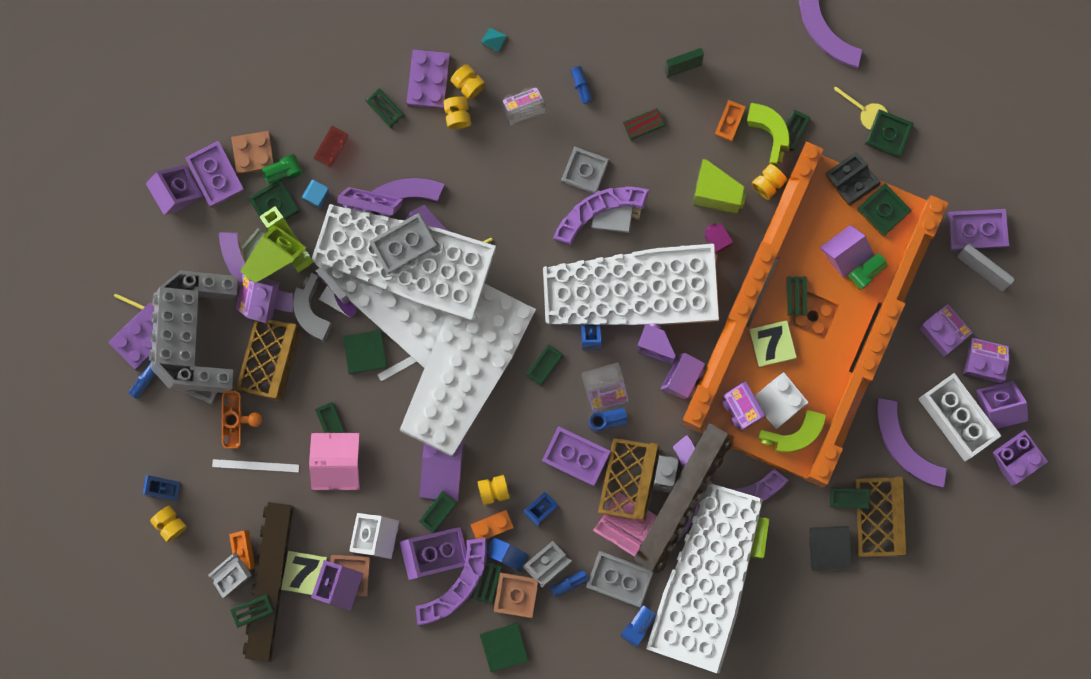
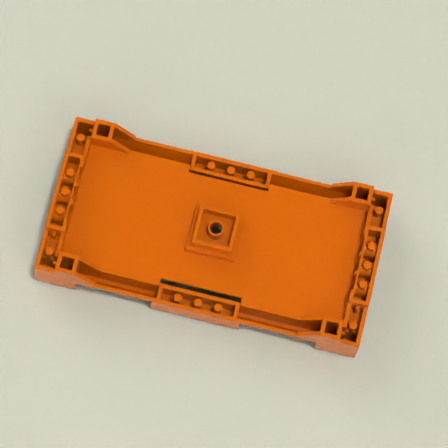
[680,141,948,488]

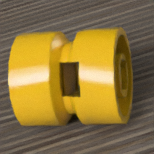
[450,64,486,100]
[443,96,471,129]
[751,164,787,200]
[477,475,510,505]
[150,506,187,543]

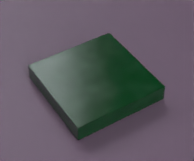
[665,48,704,78]
[864,109,914,158]
[248,180,300,231]
[857,183,912,237]
[343,330,387,374]
[480,623,528,672]

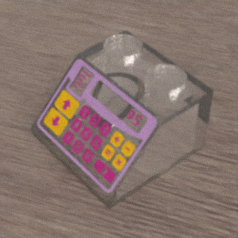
[502,87,545,126]
[581,362,629,413]

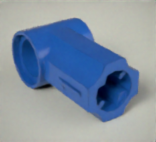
[588,407,628,432]
[620,605,657,647]

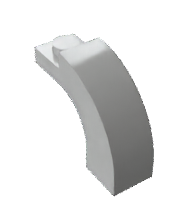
[293,273,333,343]

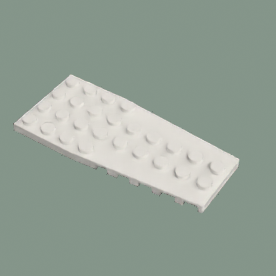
[312,204,496,320]
[312,212,448,368]
[543,244,719,325]
[400,284,536,456]
[646,484,763,673]

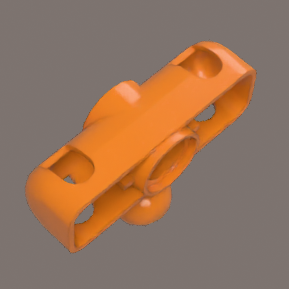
[222,391,263,449]

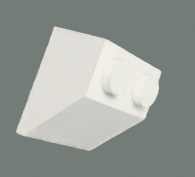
[754,372,809,429]
[349,513,399,559]

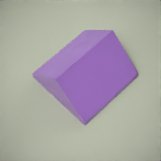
[820,225,874,278]

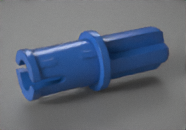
[570,66,592,104]
[129,362,156,399]
[550,570,589,598]

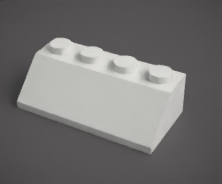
[918,373,1001,461]

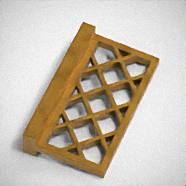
[236,320,302,402]
[598,438,660,523]
[856,477,906,557]

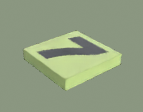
[749,320,797,368]
[281,551,327,595]

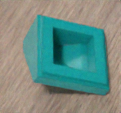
[482,28,507,52]

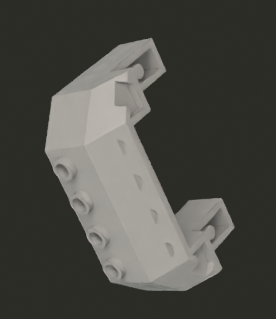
[149,270,238,393]

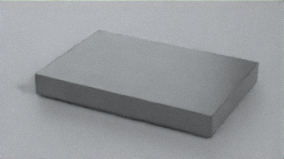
[369,213,439,275]
[957,244,1015,292]
[586,551,654,608]

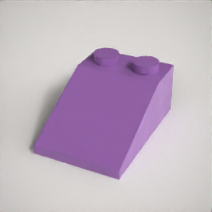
[419,441,464,502]
[399,527,467,580]

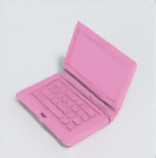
[309,433,360,490]
[593,493,657,557]

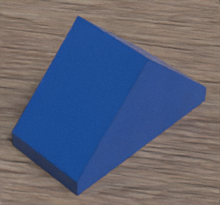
[581,325,601,350]
[143,475,181,501]
[523,492,559,527]
[487,537,528,572]

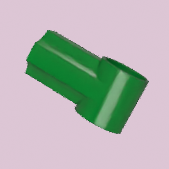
[262,154,303,184]
[848,253,889,290]

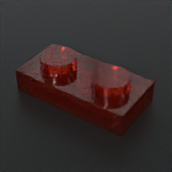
[314,126,349,168]

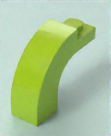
[747,103,790,168]
[260,207,314,273]
[758,410,826,453]

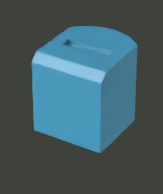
[301,180,330,210]

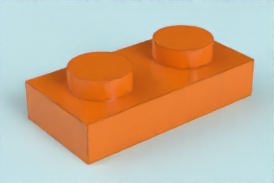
[714,100,746,142]
[471,510,514,539]
[229,530,255,570]

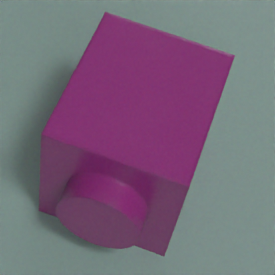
[704,223,733,255]

